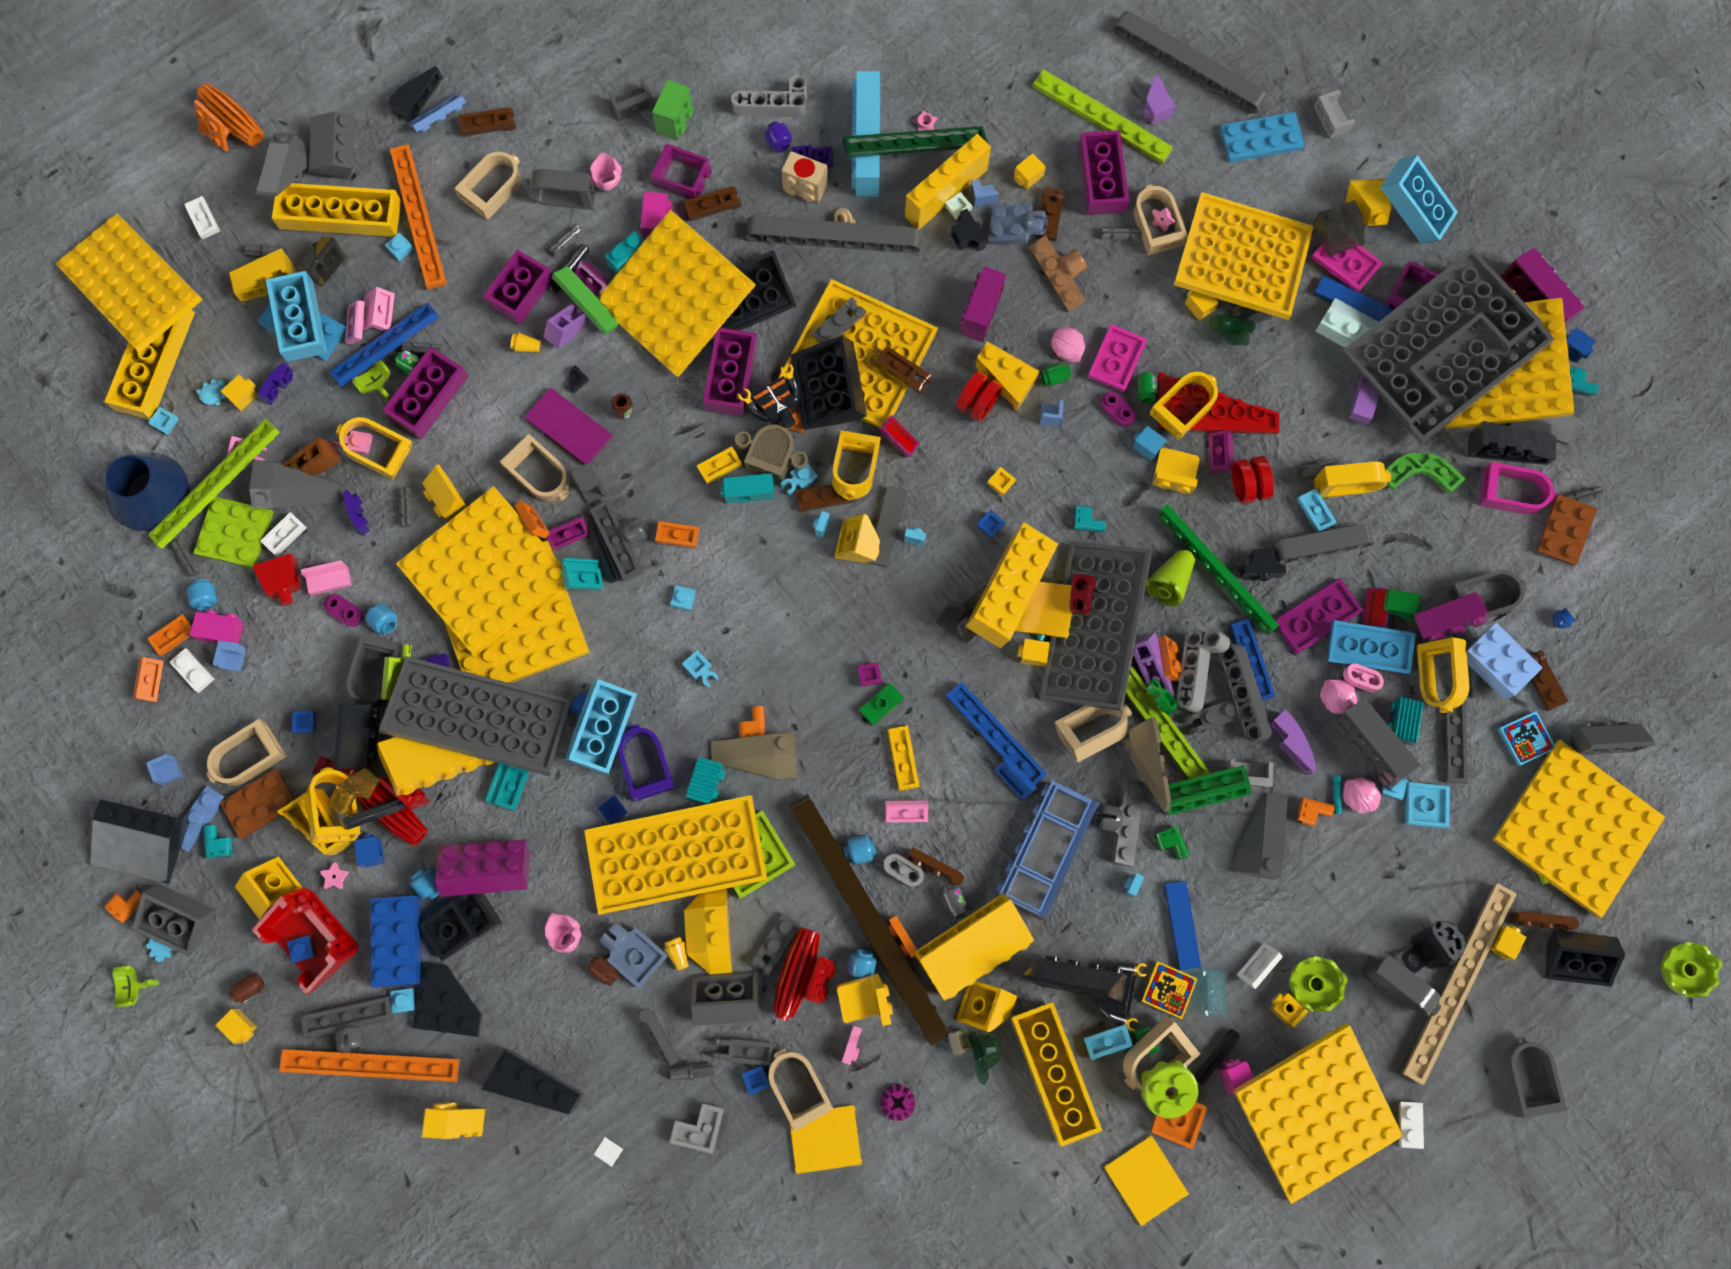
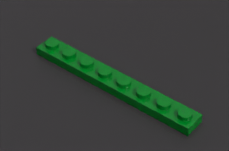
[1158,504,1279,635]

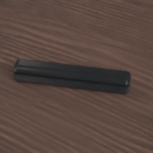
[548,243,590,294]
[589,526,620,583]
[342,798,406,830]
[1194,1029,1240,1086]

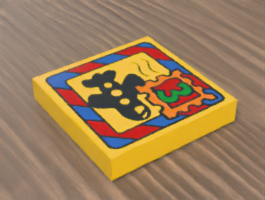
[1140,961,1197,1019]

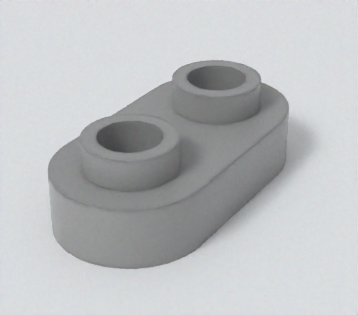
[884,854,924,887]

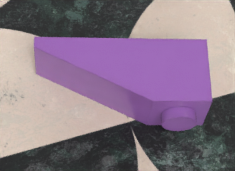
[543,302,590,349]
[1133,631,1174,696]

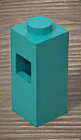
[720,474,775,504]

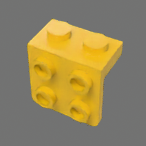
[1152,448,1200,495]
[836,974,893,1026]

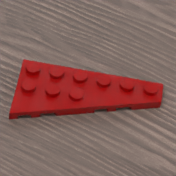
[1157,371,1280,435]

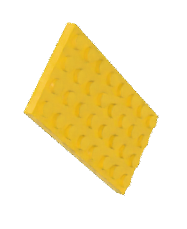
[55,213,203,353]
[584,795,768,915]

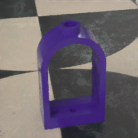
[618,724,675,802]

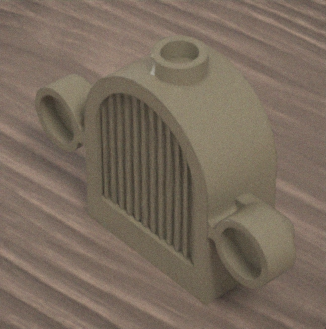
[735,423,808,482]

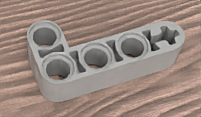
[731,74,807,117]
[1177,629,1230,713]

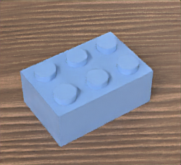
[1466,623,1543,700]

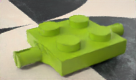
[381,644,412,700]

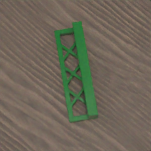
[1167,765,1251,816]

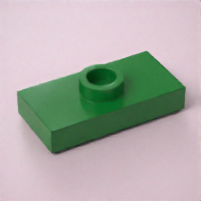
[859,683,904,726]

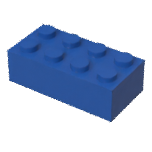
[371,896,422,988]

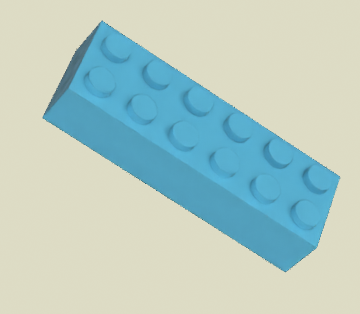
[852,71,880,197]

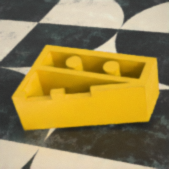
[229,248,296,302]
[975,341,1039,412]
[277,788,354,855]
[422,1102,485,1139]

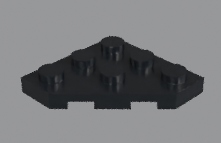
[412,962,483,1037]

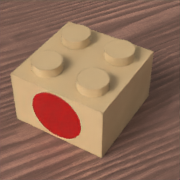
[782,151,828,204]

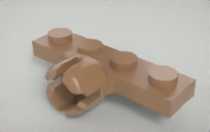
[1029,235,1087,312]

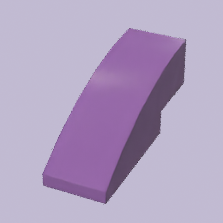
[1348,374,1379,425]
[1270,709,1316,775]

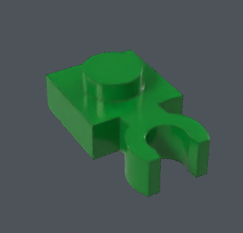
[1145,678,1178,716]

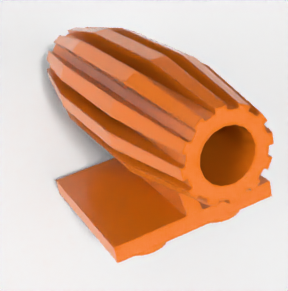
[193,83,264,152]

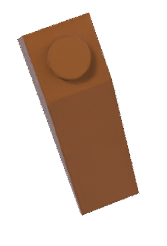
[282,438,341,475]

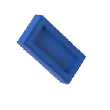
[995,757,1036,801]

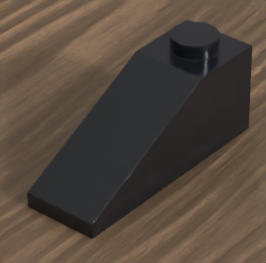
[388,66,443,122]

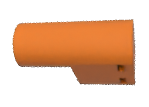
[739,706,765,738]
[1296,797,1334,827]
[104,890,142,923]

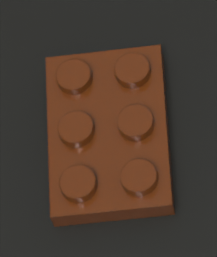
[1535,494,1598,566]
[220,769,295,839]

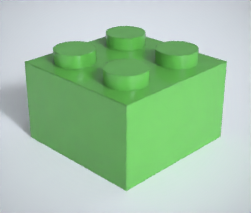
[652,80,694,140]

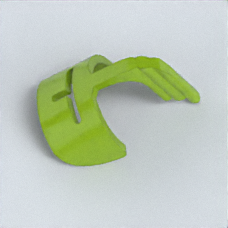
[351,360,391,402]
[112,966,159,1008]

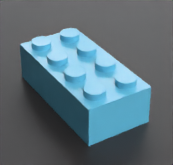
[1380,155,1458,244]
[266,271,327,362]
[564,679,637,774]

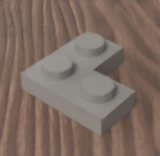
[670,1103,724,1154]

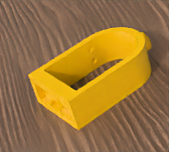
[1149,372,1218,441]
[336,417,412,480]
[832,430,881,500]
[1314,462,1391,498]
[1417,637,1469,713]
[305,768,360,844]

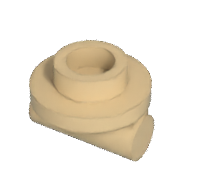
[834,208,856,223]

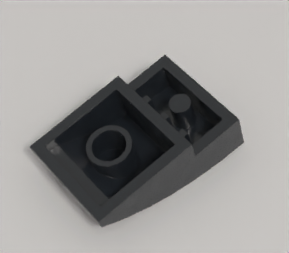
[418,893,502,962]

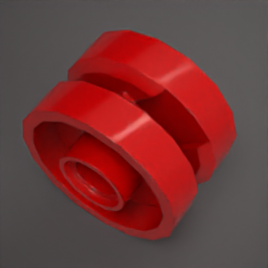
[955,370,1003,423]
[1231,455,1274,505]

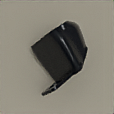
[1401,921,1465,974]

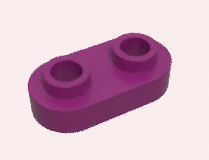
[1100,392,1136,427]
[324,594,364,627]

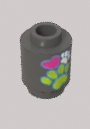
[939,885,968,919]

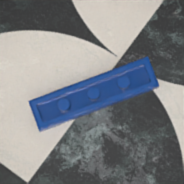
[1313,276,1394,322]
[1228,619,1275,701]
[1164,881,1201,970]

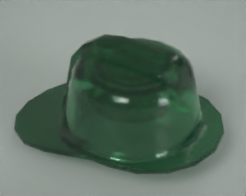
[1208,314,1256,345]
[969,1031,1000,1085]

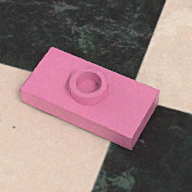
[345,300,365,345]
[885,801,928,822]

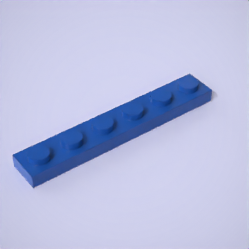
[330,302,439,387]
[946,682,1047,785]

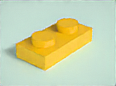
[697,447,742,485]

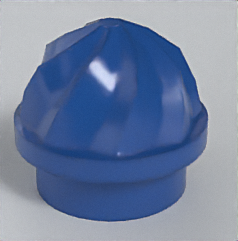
[1553,608,1576,629]

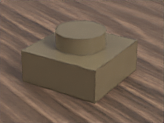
[948,1029,972,1056]

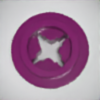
[880,1084,915,1121]

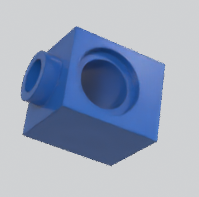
[1566,327,1596,363]
[354,834,385,868]

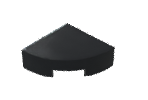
[569,365,589,393]

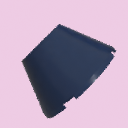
[105,452,190,531]

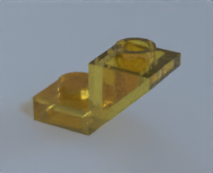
[328,769,379,815]

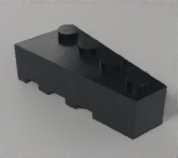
[1468,421,1556,465]
[481,1049,584,1115]

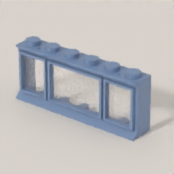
[996,780,1099,920]

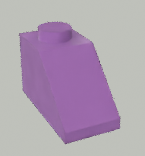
[1143,75,1175,125]

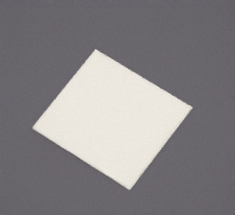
[594,1137,623,1167]

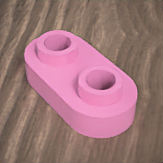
[1343,664,1384,692]

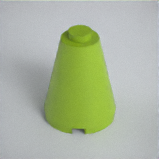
[1145,550,1195,607]

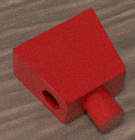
[253,553,301,606]

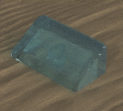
[1203,971,1228,1015]

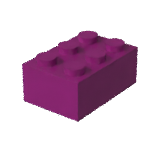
[483,249,553,325]
[959,266,1007,342]
[1414,592,1490,641]

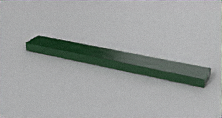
[842,126,988,158]

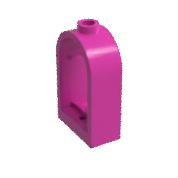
[1479,462,1556,515]

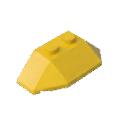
[684,889,732,974]

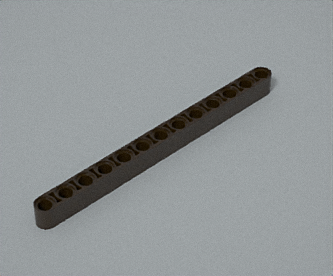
[789,794,950,1046]

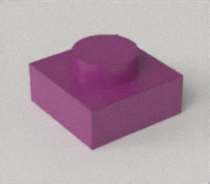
[858,662,882,687]

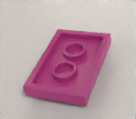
[1311,227,1383,292]
[1087,324,1148,393]

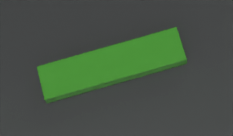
[552,266,620,335]

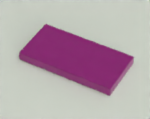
[525,387,613,465]
[1274,578,1364,655]

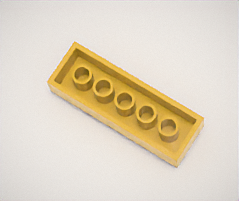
[272,183,401,237]
[104,309,195,420]
[965,522,1058,648]
[1010,1002,1102,1147]

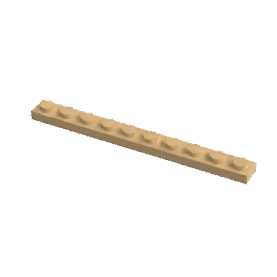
[1401,883,1516,1085]

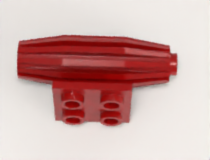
[352,776,430,846]
[773,927,836,1021]

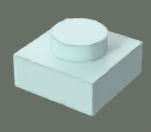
[945,192,972,220]

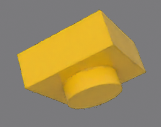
[987,467,1016,496]

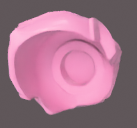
[589,152,622,191]
[1051,327,1085,362]
[1320,679,1357,714]
[1342,777,1381,814]
[544,913,581,953]

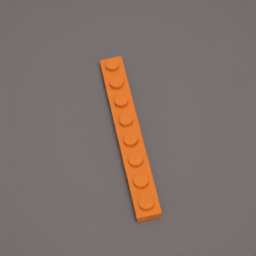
[390,144,447,290]
[279,1049,460,1082]

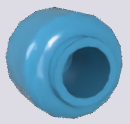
[187,579,217,612]
[366,604,397,635]
[844,835,876,865]
[410,867,439,900]
[846,949,877,981]

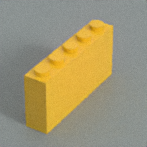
[905,134,991,229]
[378,737,495,796]
[913,893,1035,1001]

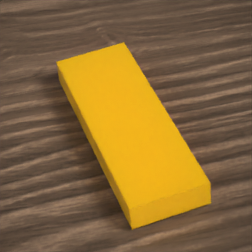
[887,725,919,791]

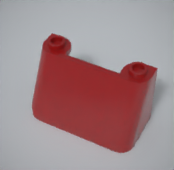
[252,888,359,995]

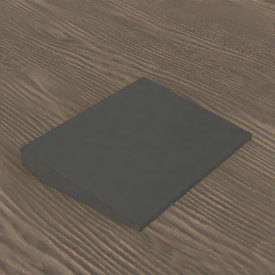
[1343,248,1554,445]

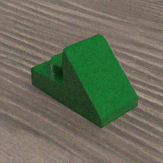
[1383,589,1422,623]

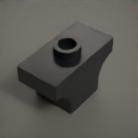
[950,208,987,252]
[1240,549,1286,581]

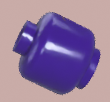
[764,121,792,153]

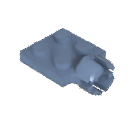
[988,204,1048,244]
[600,923,668,989]

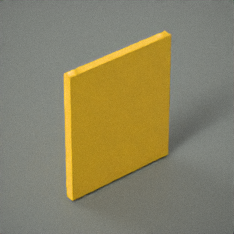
[1015,582,1072,638]
[790,1105,862,1174]
[1104,1135,1189,1226]

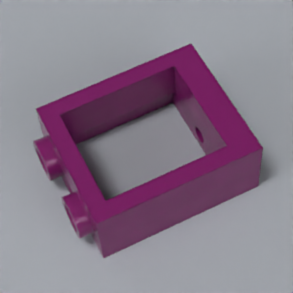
[651,143,712,199]
[1385,261,1439,309]

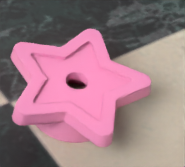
[912,111,937,131]
[1152,208,1175,232]
[321,862,349,889]

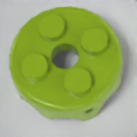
[1661,942,1722,997]
[1289,956,1347,1012]
[1141,1060,1198,1119]

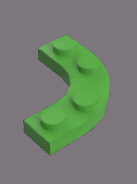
[1385,452,1465,494]

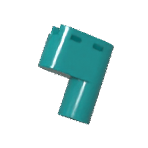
[1570,367,1599,396]
[1074,505,1106,532]
[203,825,233,859]

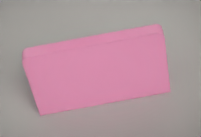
[363,287,395,332]
[301,561,352,596]

